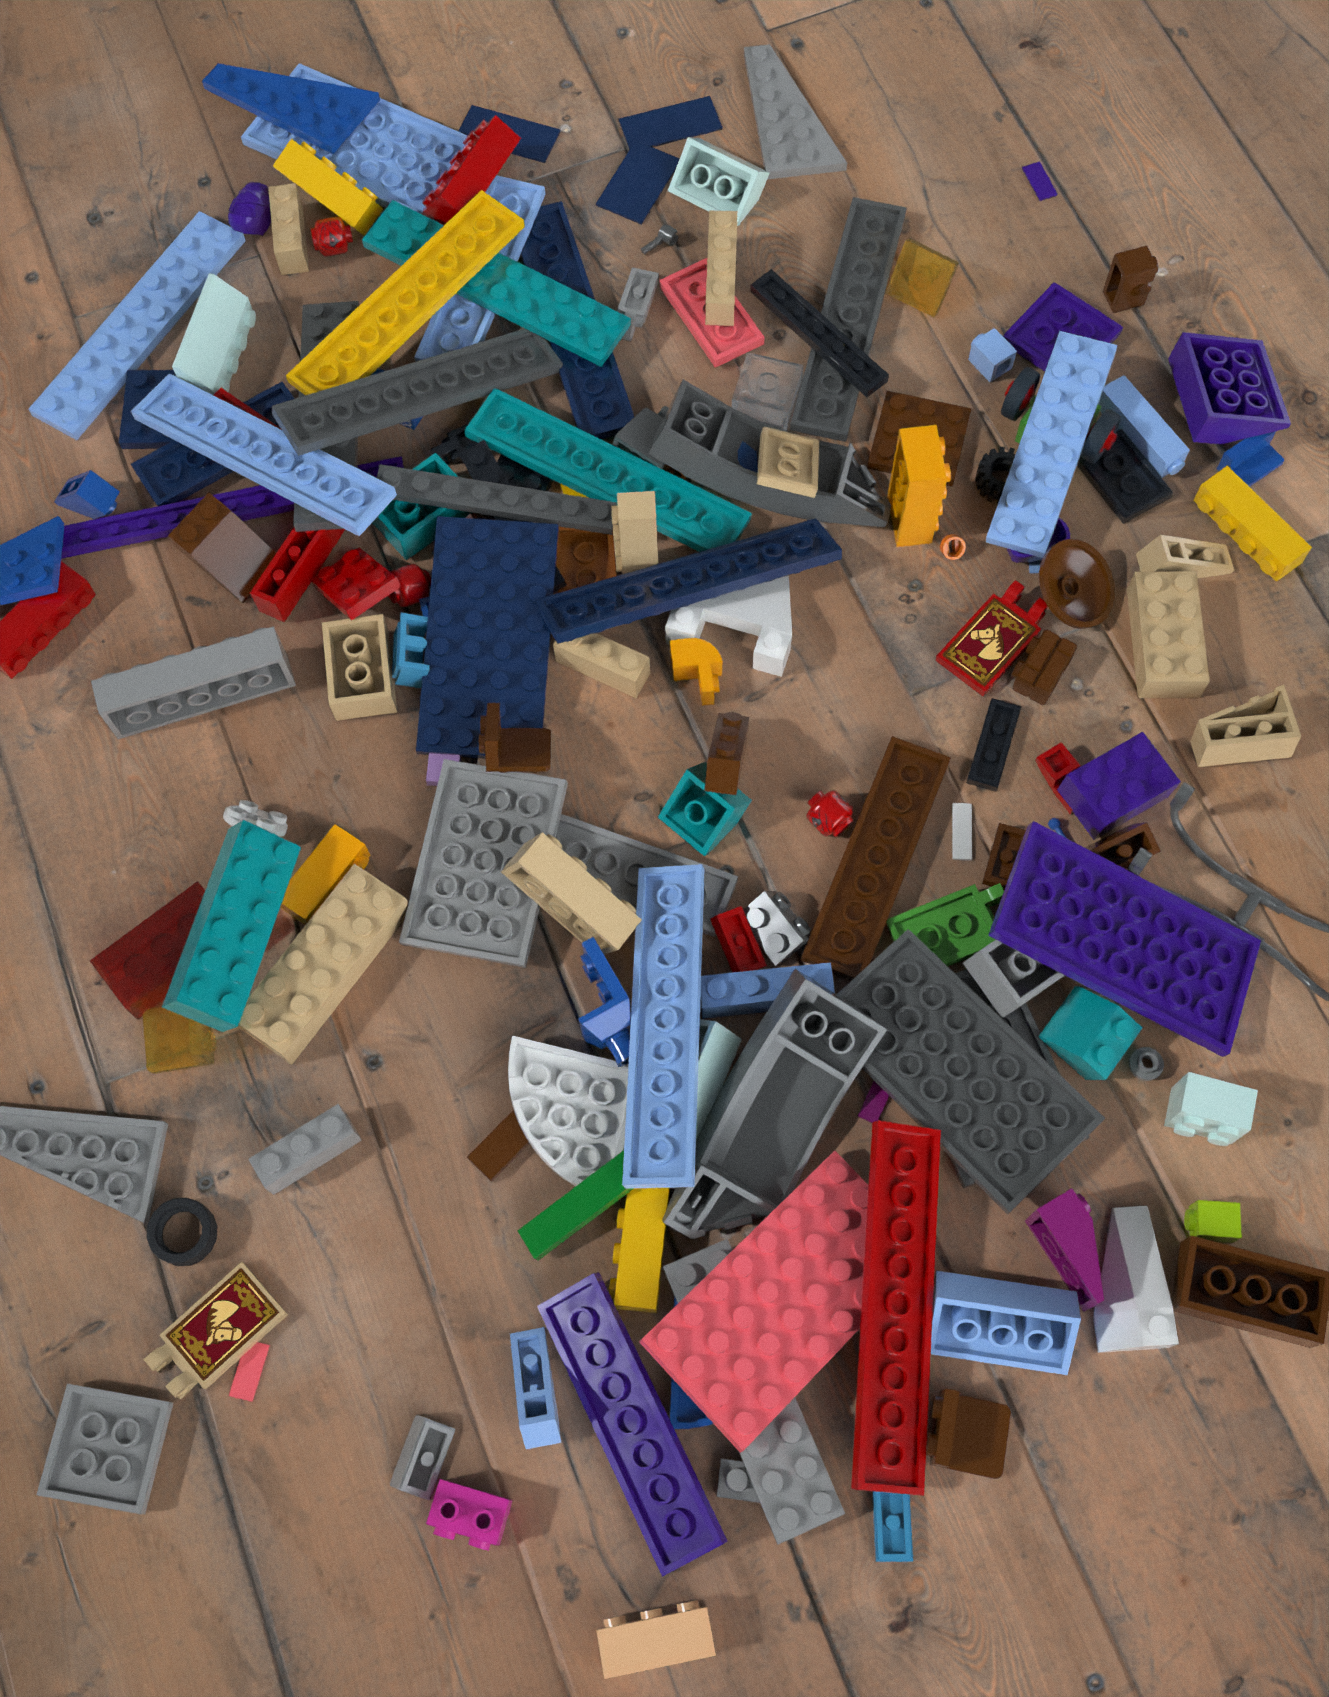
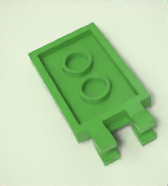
[886,883,1004,967]

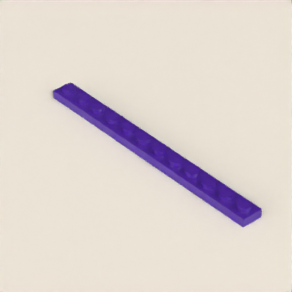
[61,456,404,559]

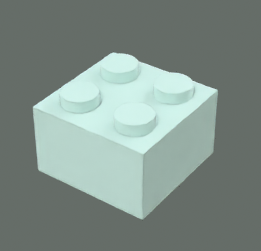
[1164,1072,1258,1146]

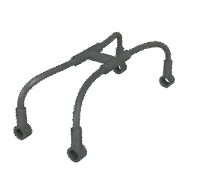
[1128,782,1329,1001]

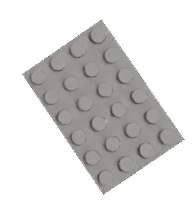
[399,759,568,968]

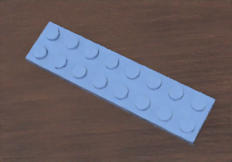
[414,175,546,362]
[986,331,1118,558]

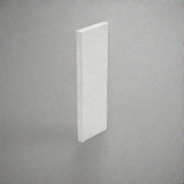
[952,803,972,861]

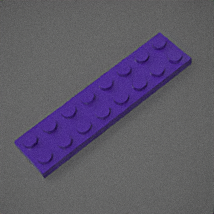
[537,1272,728,1577]

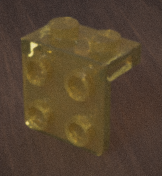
[143,1007,217,1074]

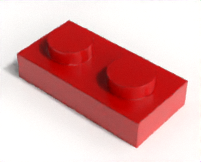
[710,906,767,973]

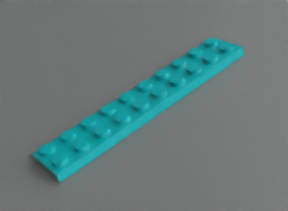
[362,200,631,367]
[465,388,752,552]

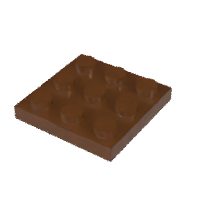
[867,391,972,487]

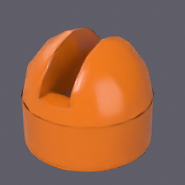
[940,534,966,560]

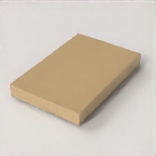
[757,427,819,498]

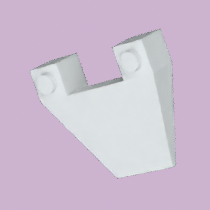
[665,575,792,677]

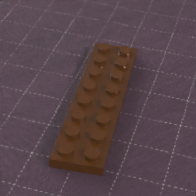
[801,736,951,980]

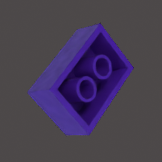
[1057,732,1181,840]

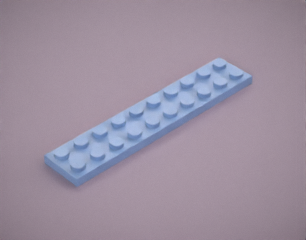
[28,211,246,440]
[131,373,397,536]
[622,864,705,1189]

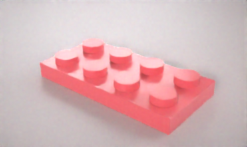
[659,258,765,368]

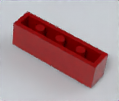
[250,528,346,623]
[0,561,96,679]

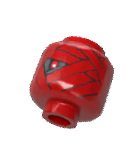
[311,217,353,257]
[806,790,854,838]

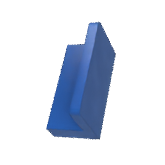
[1217,431,1284,487]

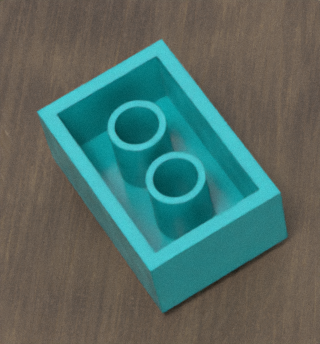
[372,453,473,560]

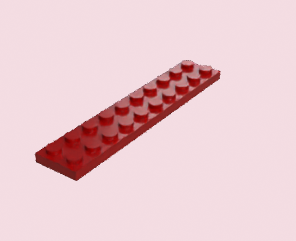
[851,1120,941,1496]

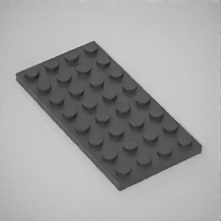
[836,929,1105,1215]

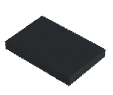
[1077,429,1174,524]

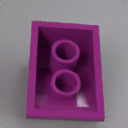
[1025,1188,1104,1312]

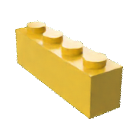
[273,138,383,236]
[1193,466,1312,582]
[609,1188,670,1313]

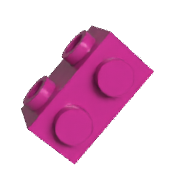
[426,1479,513,1551]

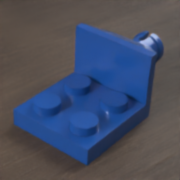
[578,937,631,1067]

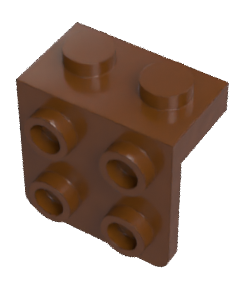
[479,703,551,773]
[926,1388,1011,1479]

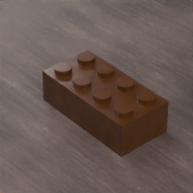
[1171,1236,1329,1348]

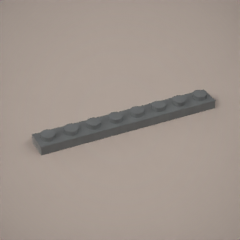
[377,465,617,535]

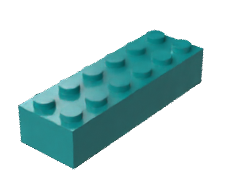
[162,820,301,1032]

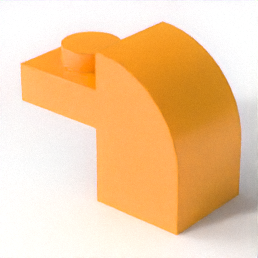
[670,638,723,706]

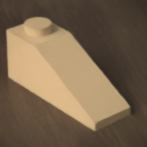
[1136,535,1235,578]

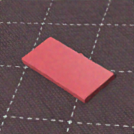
[229,1342,270,1402]

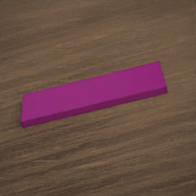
[858,1081,889,1123]

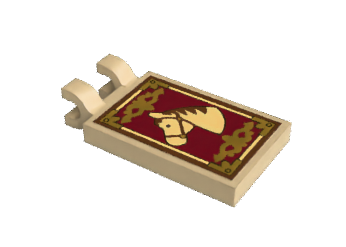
[143,1262,288,1399]

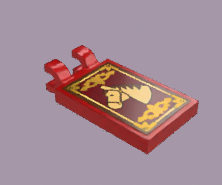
[935,580,1048,697]

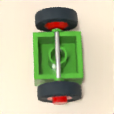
[1001,367,1121,463]

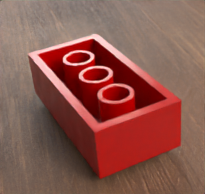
[421,115,521,225]

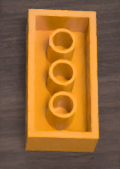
[887,425,951,547]

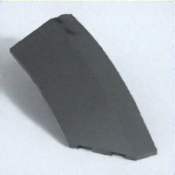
[648,379,891,527]
[662,969,887,1239]

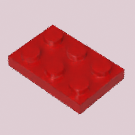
[311,547,401,621]

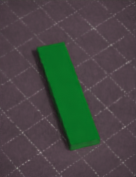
[517,1150,634,1261]

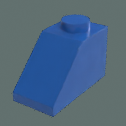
[54,470,120,519]

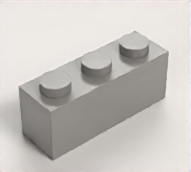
[249,1104,362,1195]

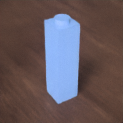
[1098,375,1190,478]

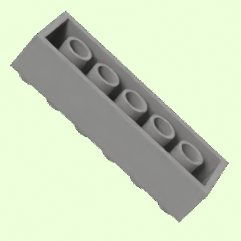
[91,626,296,739]

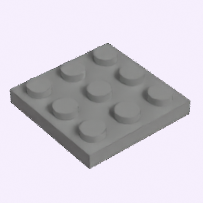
[36,1384,173,1515]

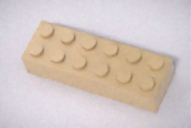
[238,864,408,1065]

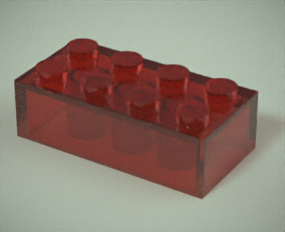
[90,881,205,1020]

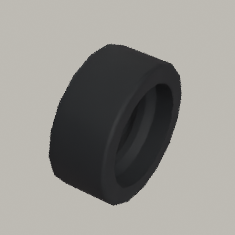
[146,1198,218,1266]

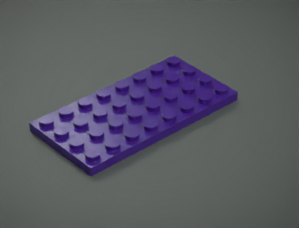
[988,821,1261,1057]

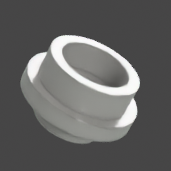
[1129,1047,1164,1081]

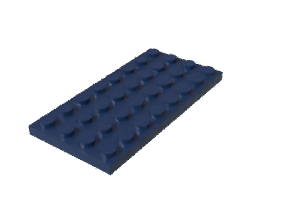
[416,516,559,759]

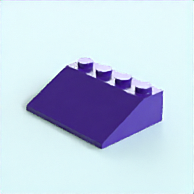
[1168,332,1291,444]

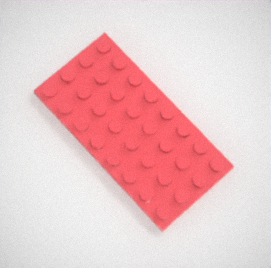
[640,1151,869,1453]

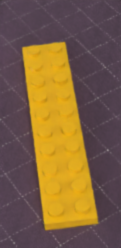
[285,190,525,396]

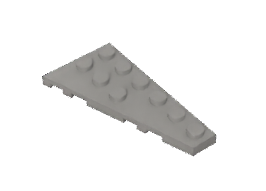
[744,44,847,179]
[0,1106,168,1224]

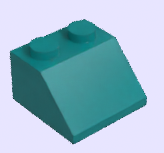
[658,762,752,856]
[1038,986,1143,1080]

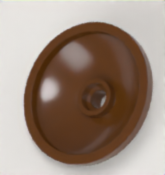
[1039,539,1115,629]

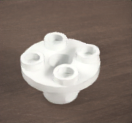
[223,800,288,837]

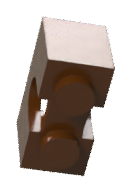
[1103,245,1158,313]

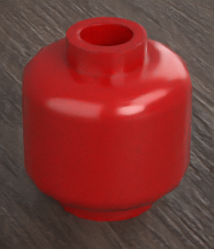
[388,564,431,607]

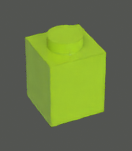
[1184,1200,1242,1243]

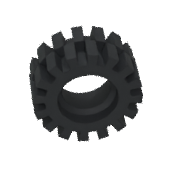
[975,447,1015,505]

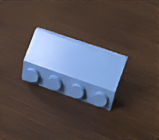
[931,1271,1081,1375]

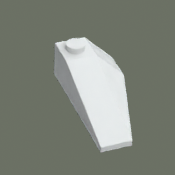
[1093,1206,1179,1353]

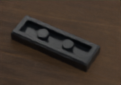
[966,698,1022,792]

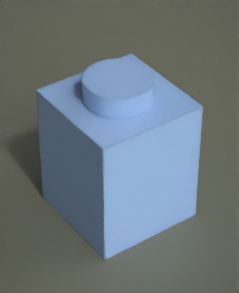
[968,328,1017,382]

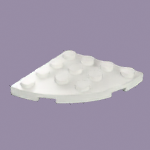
[508,1036,629,1186]

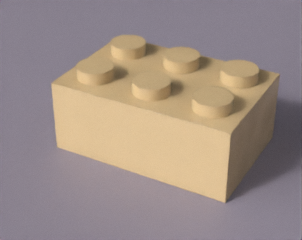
[322,614,397,721]

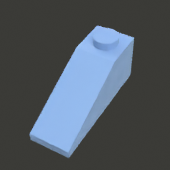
[510,1327,561,1449]

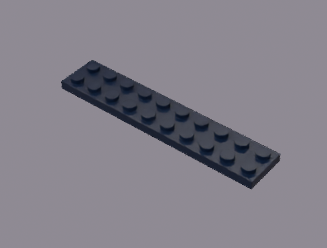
[521,201,635,439]
[536,518,842,644]

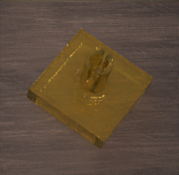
[885,238,959,318]

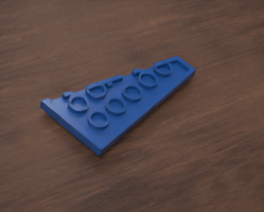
[202,63,380,154]
[0,516,65,605]

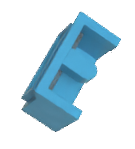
[392,612,429,688]

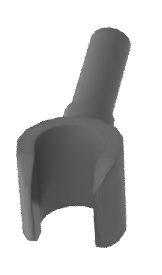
[641,225,679,255]

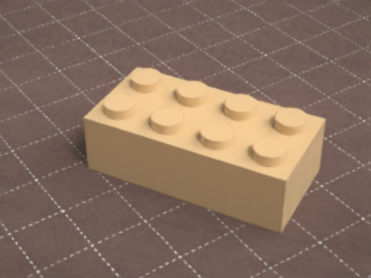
[1127,571,1210,698]
[501,832,642,954]

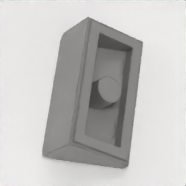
[390,1415,456,1500]

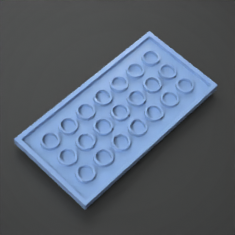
[241,63,467,214]

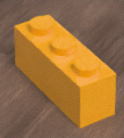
[280,824,371,925]

